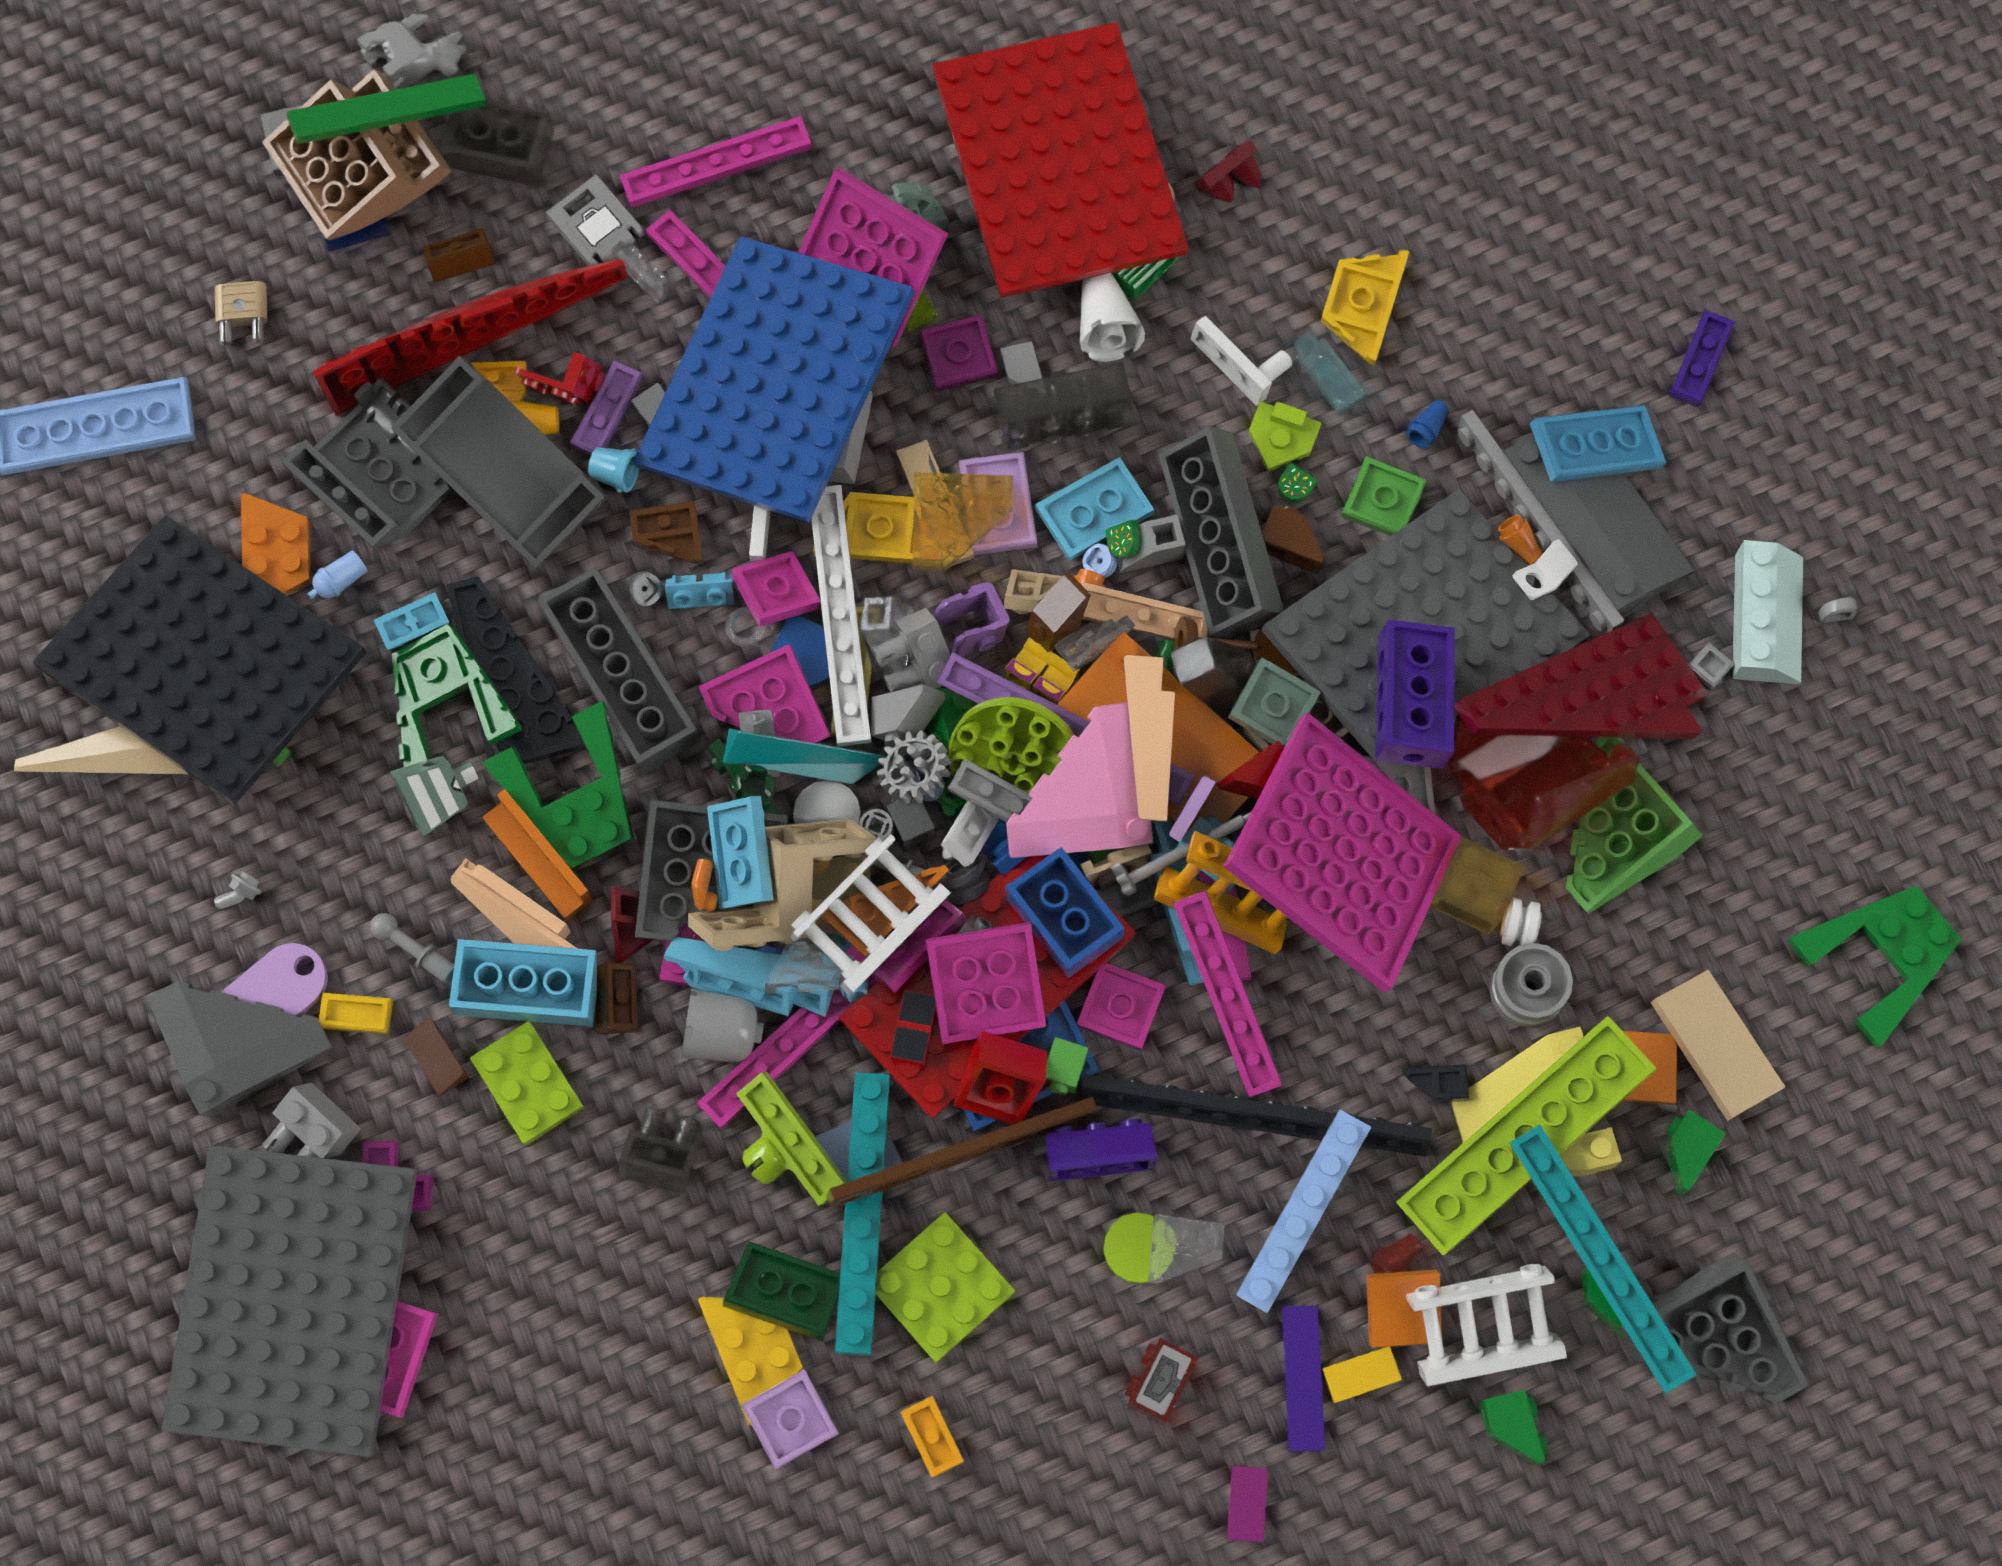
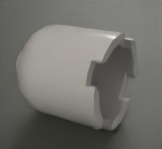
[681,989,764,1063]

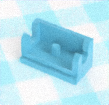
[374,593,450,651]

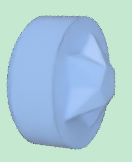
[1083,544,1118,578]

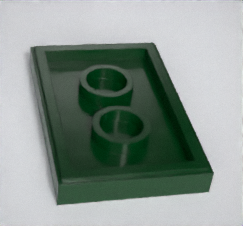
[723,1241,840,1341]

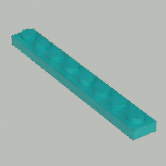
[835,1073,890,1356]
[1510,1125,1697,1394]

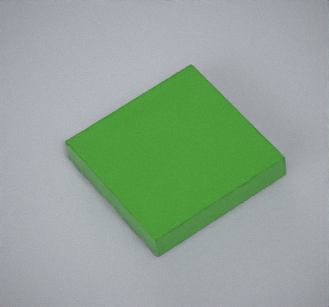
[1341,456,1427,536]

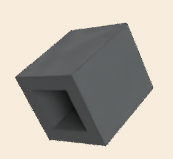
[887,797,936,850]

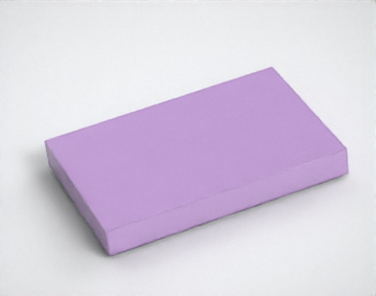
[959,452,1037,555]

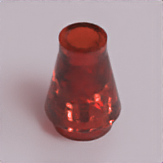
[1369,1233,1423,1274]

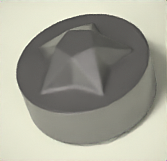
[627,571,662,606]

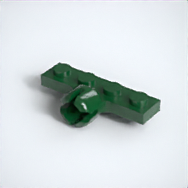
[708,738,791,825]

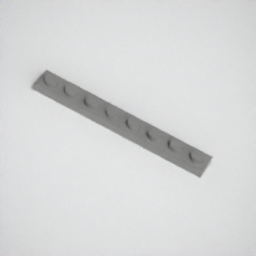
[1457,409,1624,634]

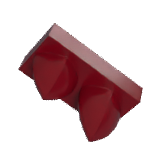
[1193,139,1261,202]

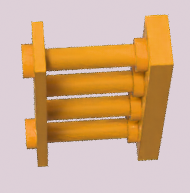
[1154,831,1288,955]

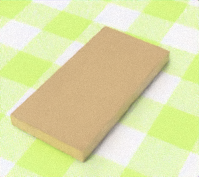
[1651,969,1785,1121]

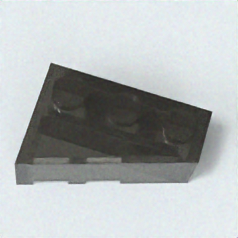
[1171,637,1255,728]

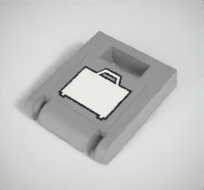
[546,175,645,266]

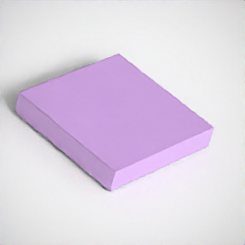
[1169,775,1216,842]
[741,1369,839,1469]

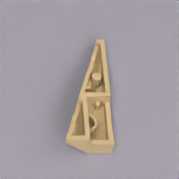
[14,726,188,774]

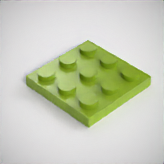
[876,1212,1015,1363]

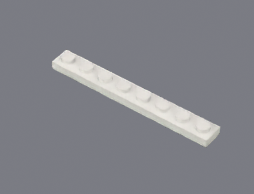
[811,485,871,747]

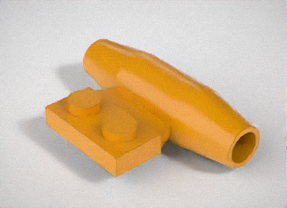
[471,361,560,435]

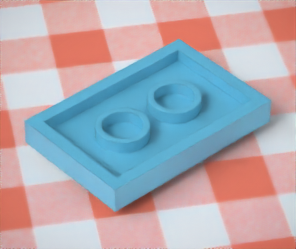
[1035,457,1154,562]
[707,796,774,909]

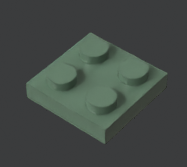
[1228,658,1321,748]

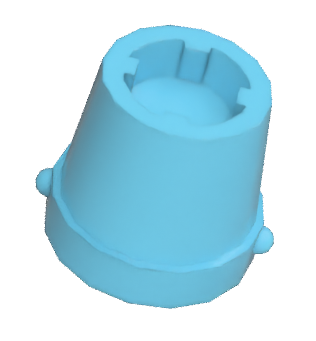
[588,447,639,493]

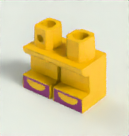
[1005,637,1084,705]

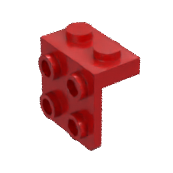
[514,352,603,406]

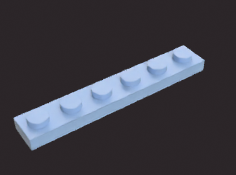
[1236,1109,1371,1313]

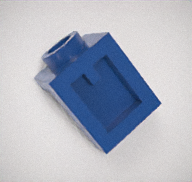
[981,821,1025,876]

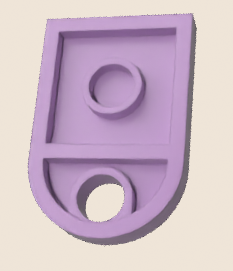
[222,943,328,1017]

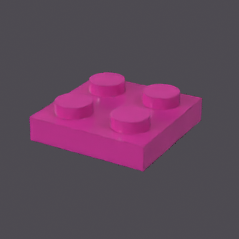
[731,551,821,627]
[1077,963,1166,1051]

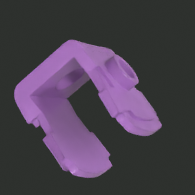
[933,582,1010,657]

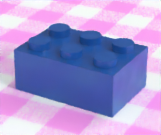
[1005,847,1125,978]

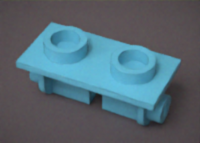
[665,572,735,609]

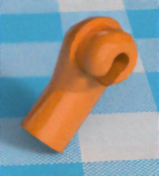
[691,859,718,912]

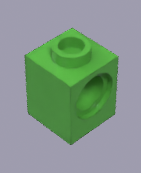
[1044,1037,1089,1096]

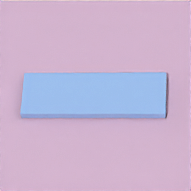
[0,377,196,476]

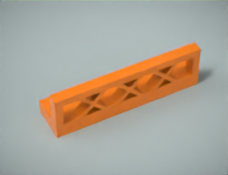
[482,789,593,922]

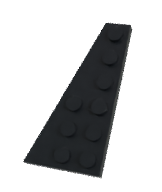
[446,576,587,764]

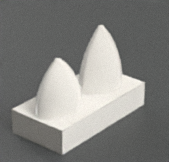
[941,801,999,867]

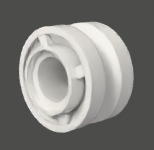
[1501,897,1542,946]

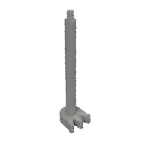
[1111,812,1251,896]

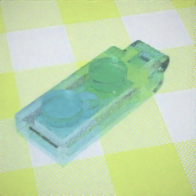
[1293,332,1367,415]

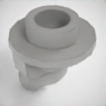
[214,871,262,910]

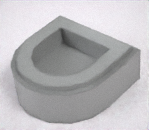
[1818,598,1858,623]

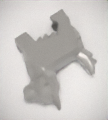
[357,13,467,89]

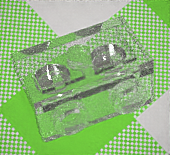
[1054,615,1135,672]

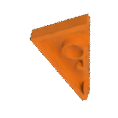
[820,865,949,959]

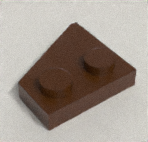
[629,501,704,565]

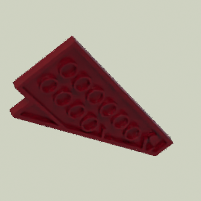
[1454,613,1709,739]

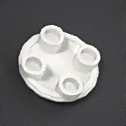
[793,780,861,824]

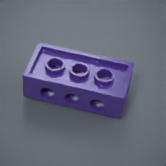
[1375,619,1455,769]

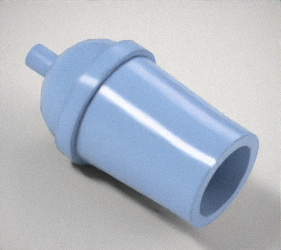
[307,550,368,599]

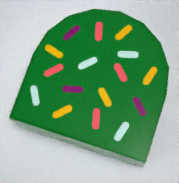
[1278,463,1318,503]
[1105,520,1141,558]

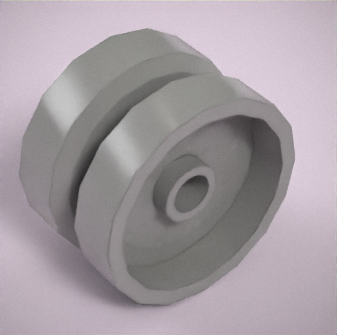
[1489,943,1573,1028]

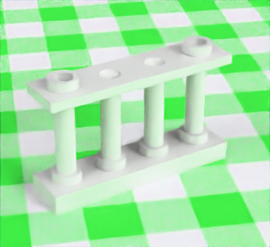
[790,834,950,996]
[1406,1264,1567,1386]

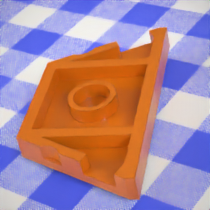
[241,493,312,595]

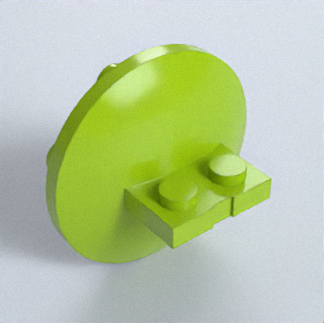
[948,697,1074,794]

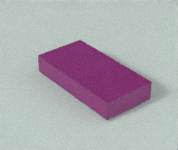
[1226,1465,1268,1543]

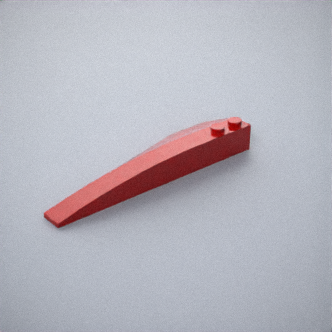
[312,259,628,416]

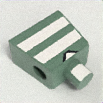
[390,756,479,836]

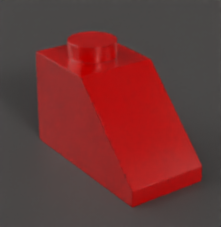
[1216,740,1284,799]

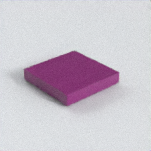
[919,314,999,392]

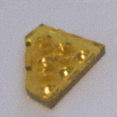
[913,473,1013,571]

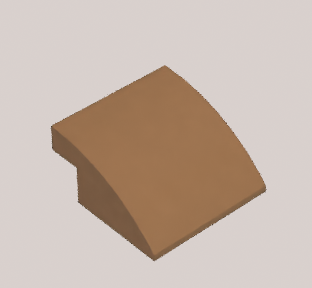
[262,69,452,240]

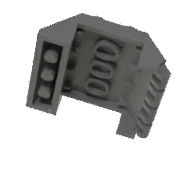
[281,378,453,549]

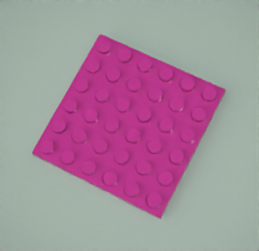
[1224,712,1462,993]

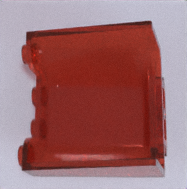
[1448,714,1640,851]

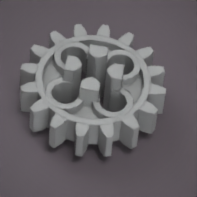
[877,731,952,804]

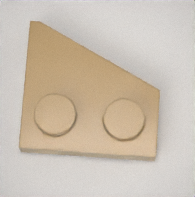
[1080,844,1153,888]

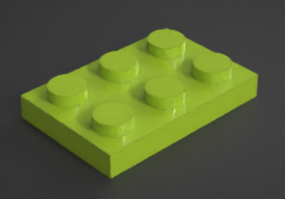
[470,1021,584,1146]

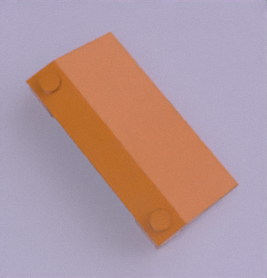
[1057,632,1259,834]

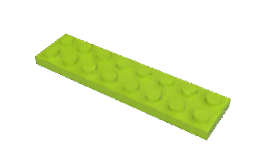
[1396,1016,1657,1257]

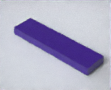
[1281,1306,1325,1452]

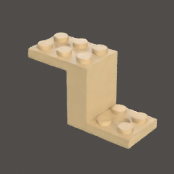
[688,819,877,951]

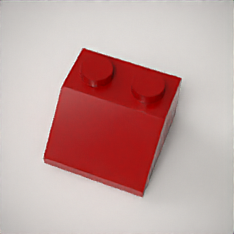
[954,1031,1047,1124]

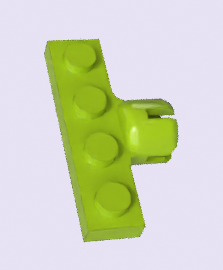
[736,1071,848,1206]

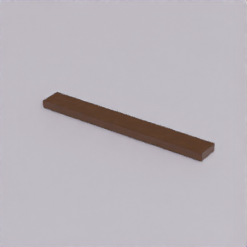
[827,1097,1097,1208]

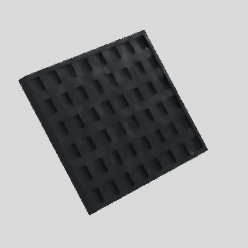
[32,515,367,806]

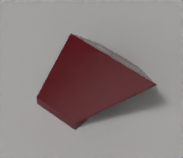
[611,887,654,963]

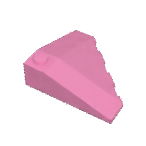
[1006,702,1153,858]

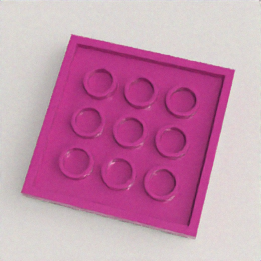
[798,168,948,348]

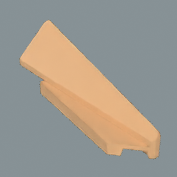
[1124,655,1175,822]
[451,858,578,949]

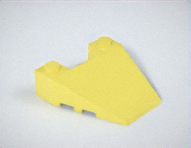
[1451,1027,1622,1177]

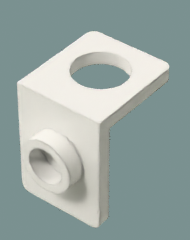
[1512,539,1578,600]

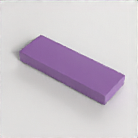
[570,361,644,456]

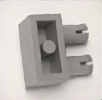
[872,608,950,692]
[263,1083,361,1159]

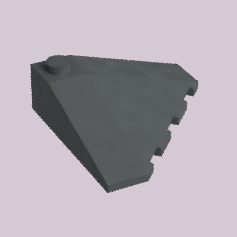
[635,800,788,941]
[147,981,333,1118]
[1621,1253,1809,1403]

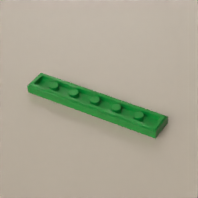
[287,74,486,144]

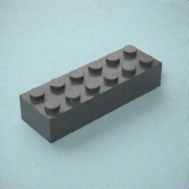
[1158,426,1284,640]
[537,567,701,776]

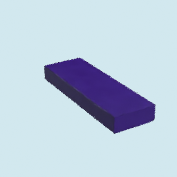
[1668,310,1735,408]

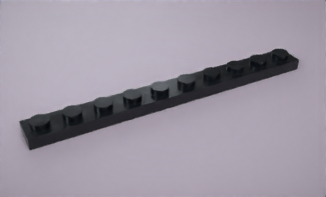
[1081,1074,1432,1157]

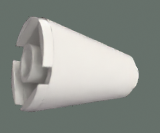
[1080,273,1145,362]

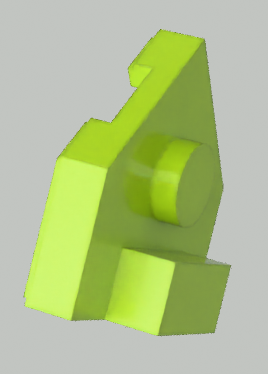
[1248,401,1322,473]

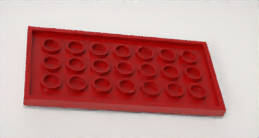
[839,854,1136,1121]

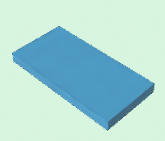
[1530,405,1666,482]

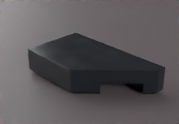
[1402,1064,1470,1103]

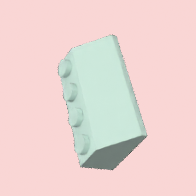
[1732,540,1803,684]

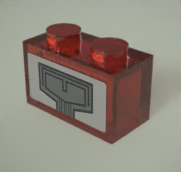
[1124,1338,1199,1425]

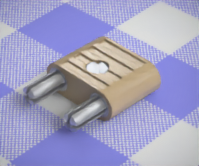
[215,281,267,345]

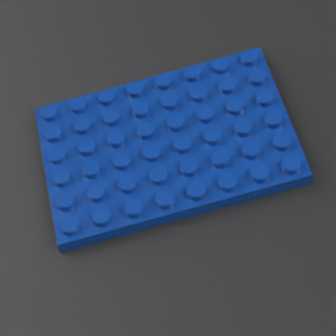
[633,236,915,523]

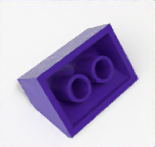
[1045,1119,1157,1182]

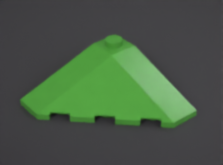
[1566,737,1703,914]

